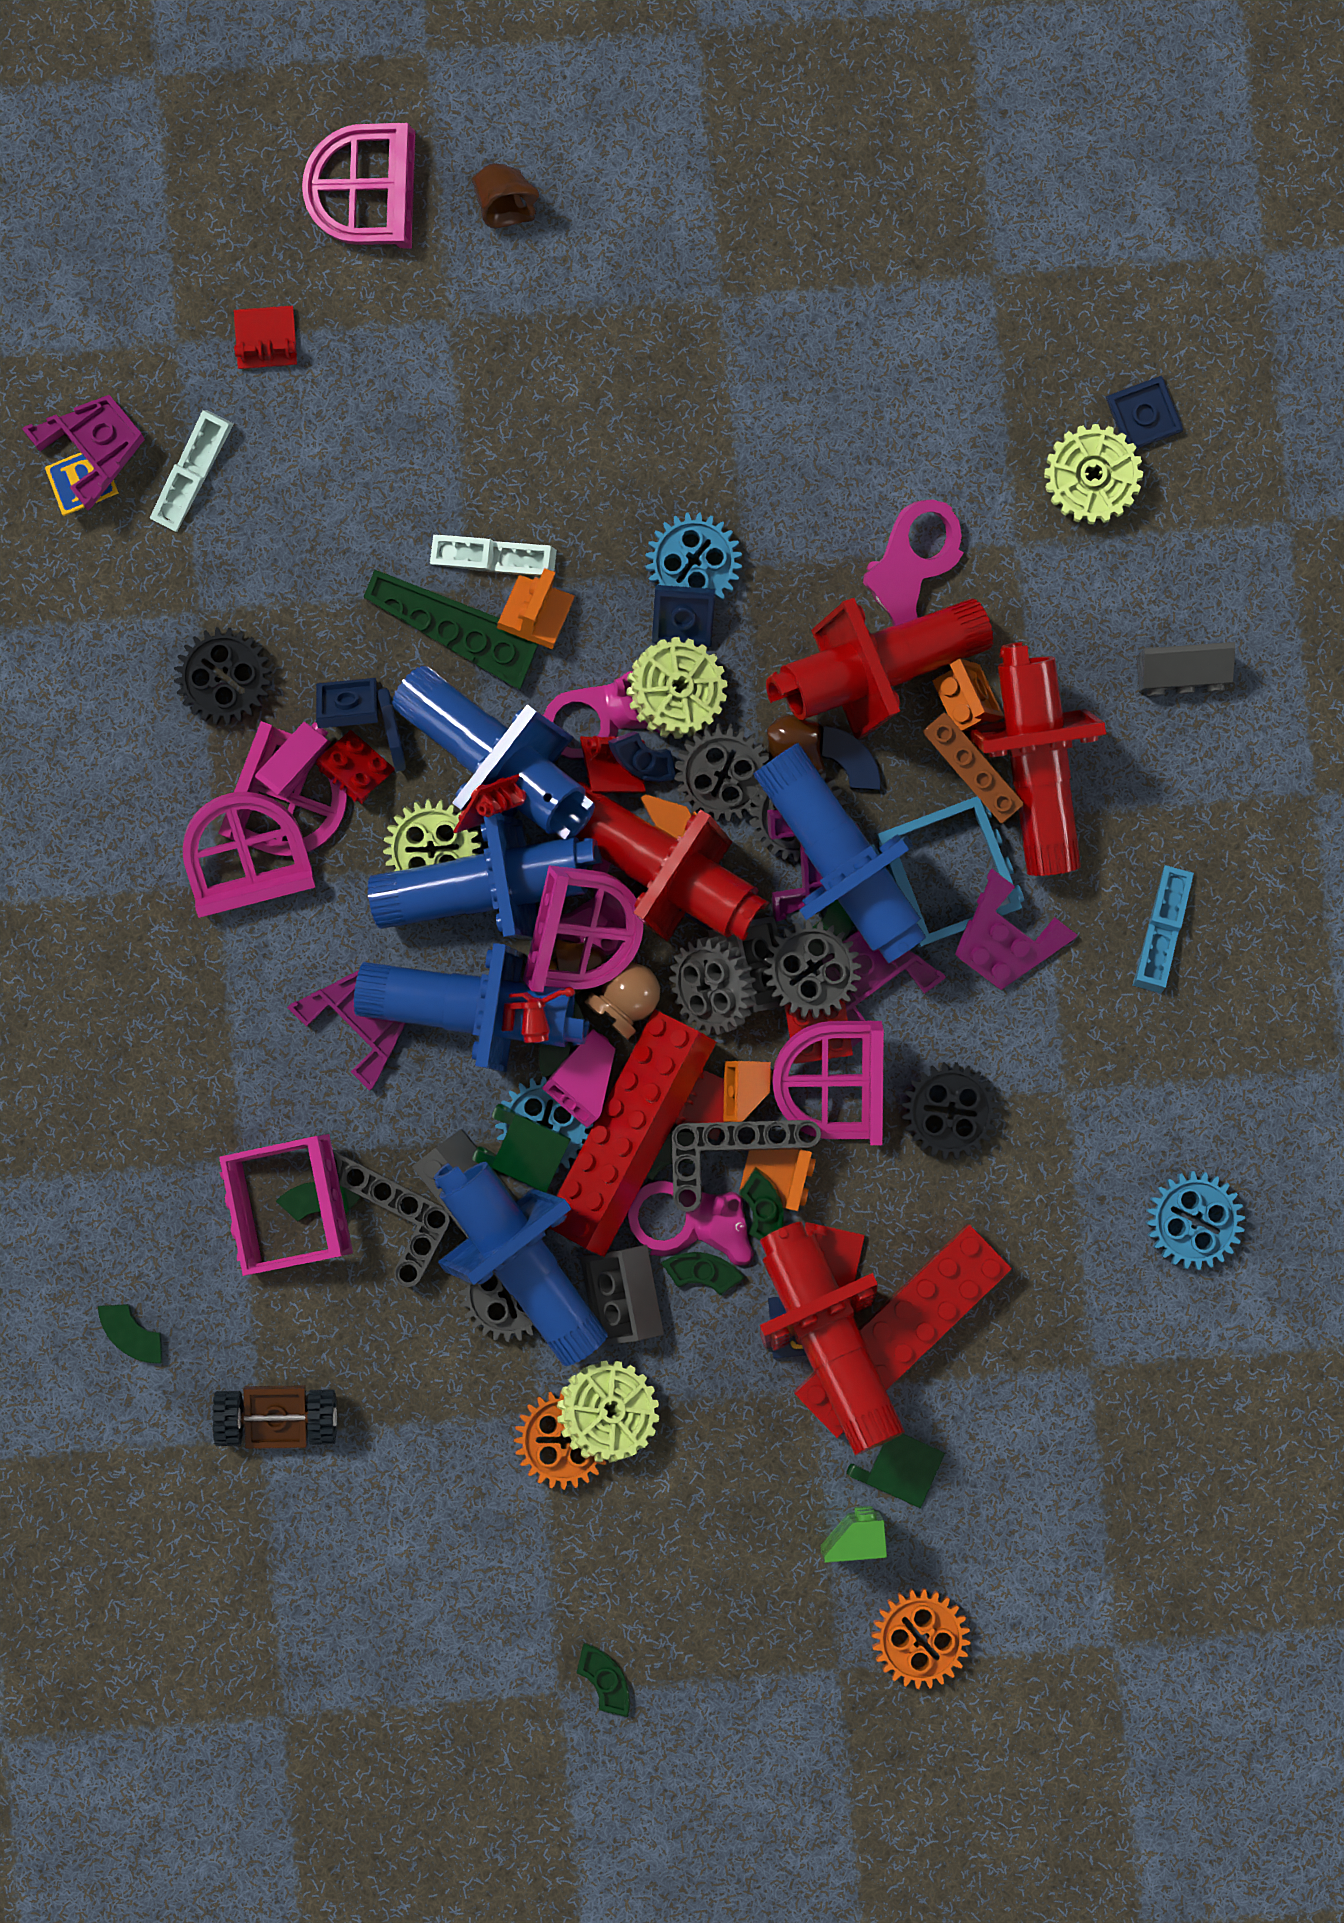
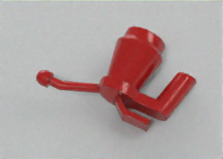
[501,987,575,1043]

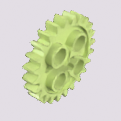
[383,799,481,871]

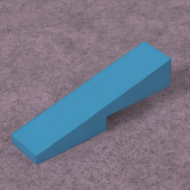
[1132,865,1194,993]

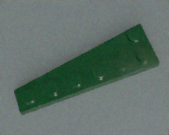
[364,569,539,691]

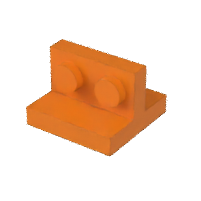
[497,568,575,650]
[932,659,1004,733]

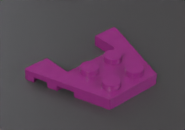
[22,395,145,511]
[767,809,860,922]
[955,868,1077,990]
[821,930,946,1047]
[287,970,406,1091]

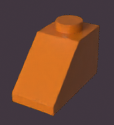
[641,795,697,839]
[723,1061,773,1122]

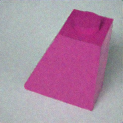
[255,722,332,799]
[542,1029,615,1128]

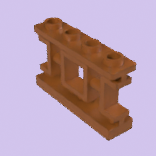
[923,713,1023,824]

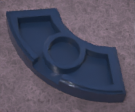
[377,688,406,772]
[822,726,880,790]
[608,731,676,782]

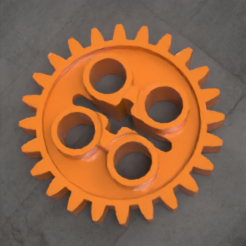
[513,1390,606,1490]
[871,1588,971,1689]

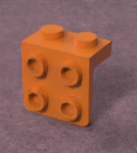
[739,1139,816,1211]

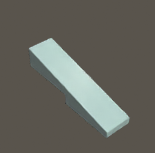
[150,410,234,532]
[430,534,557,578]

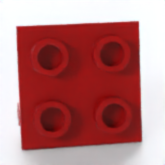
[234,305,297,369]
[316,730,395,804]
[580,736,646,793]
[453,774,527,833]
[785,1000,853,1064]
[675,1069,724,1141]
[804,1222,865,1288]

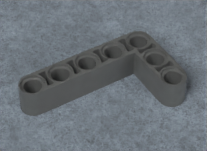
[672,1120,821,1213]
[333,1150,451,1287]

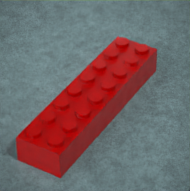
[548,1009,717,1257]
[793,1224,1012,1438]

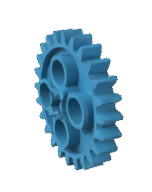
[645,513,742,601]
[495,1077,593,1173]
[1145,1171,1245,1270]

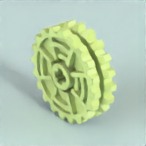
[1044,424,1143,525]
[626,637,728,739]
[557,1361,659,1463]

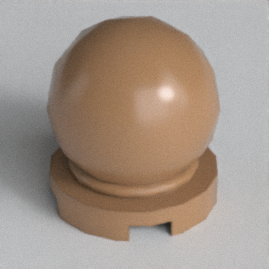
[584,962,660,1040]

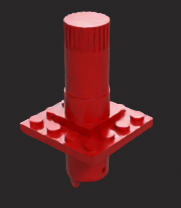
[766,598,994,739]
[968,641,1106,876]
[574,781,769,942]
[759,1221,905,1455]

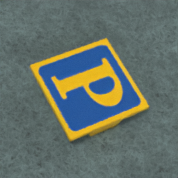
[45,453,118,516]

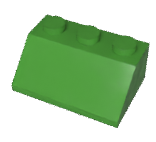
[820,1506,887,1563]

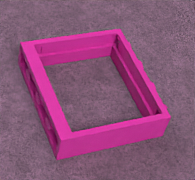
[219,1134,353,1276]

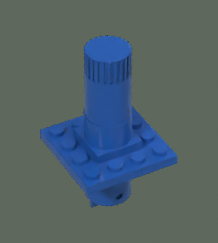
[392,666,595,840]
[753,743,926,963]
[368,813,603,940]
[354,943,590,1072]
[434,1162,608,1366]

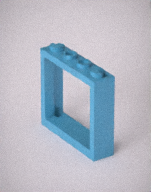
[876,796,1025,948]

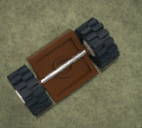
[212,1385,337,1449]

